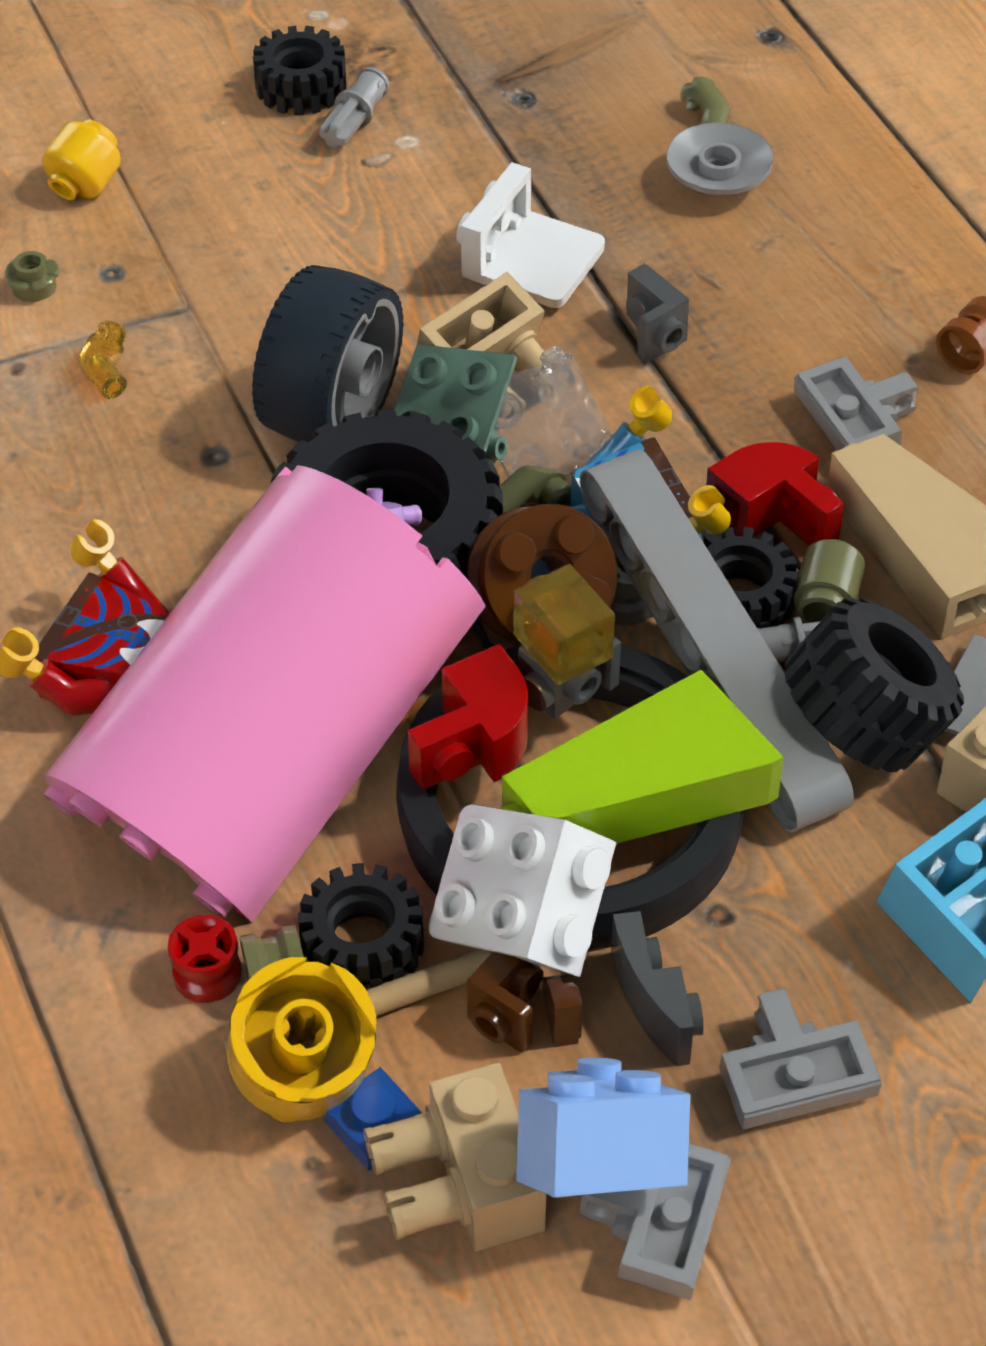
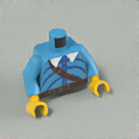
[570,386,731,539]

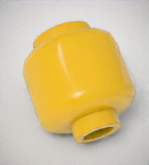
[41,119,121,200]

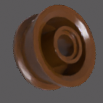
[466,504,617,645]

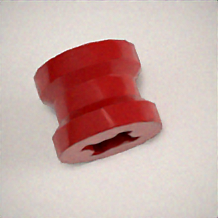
[167,914,242,1003]

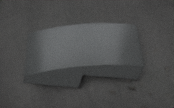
[611,911,704,1066]

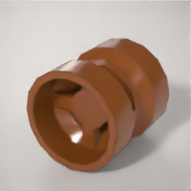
[936,296,986,374]

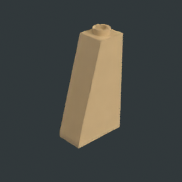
[827,434,986,639]

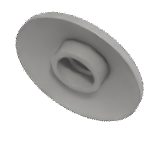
[667,122,773,195]

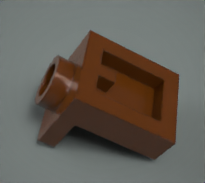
[467,952,544,1052]

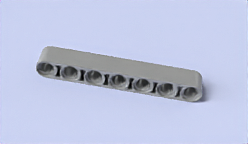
[580,449,854,833]

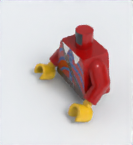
[0,519,170,716]

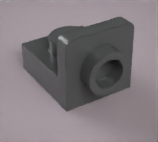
[626,263,689,363]

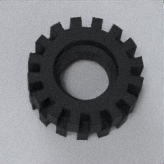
[253,25,347,115]
[703,527,798,628]
[298,863,424,988]

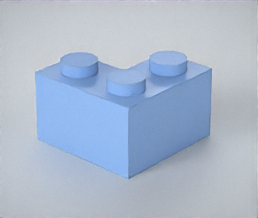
[516,1058,690,1198]

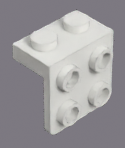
[456,162,605,308]
[428,805,616,977]

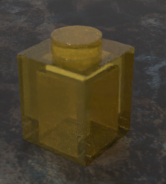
[514,564,615,686]

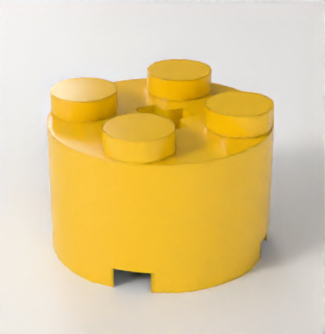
[227,957,376,1123]

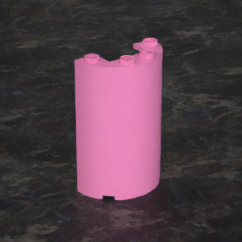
[43,465,486,923]

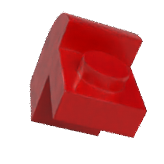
[706,442,844,546]
[408,644,528,790]

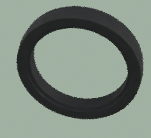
[396,644,746,949]

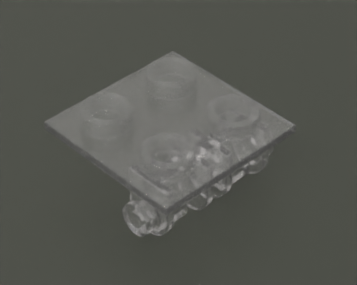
[494,346,612,477]

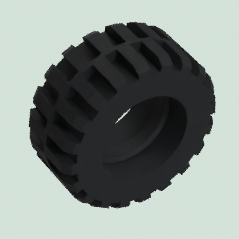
[271,410,503,577]

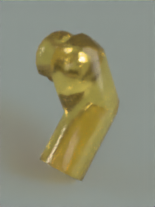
[79,320,127,399]

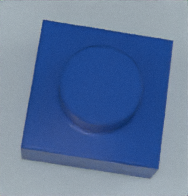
[324,1067,422,1171]

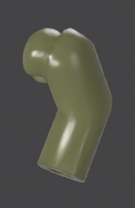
[680,76,730,124]
[500,465,571,513]

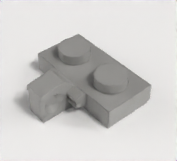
[794,356,918,451]
[719,988,882,1130]
[579,1143,731,1300]

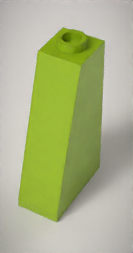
[499,670,784,844]

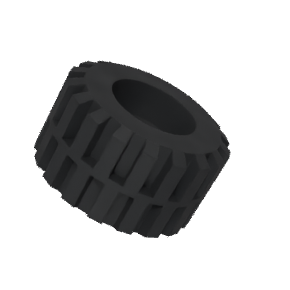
[784,597,964,772]

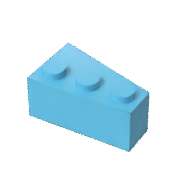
[876,798,986,1003]

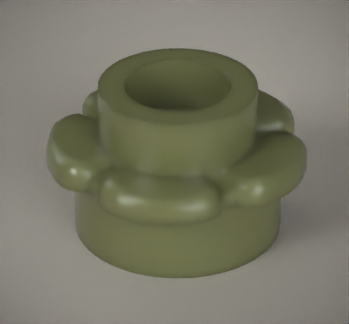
[5,251,60,302]

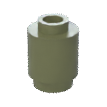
[793,539,865,624]

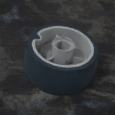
[252,265,404,443]

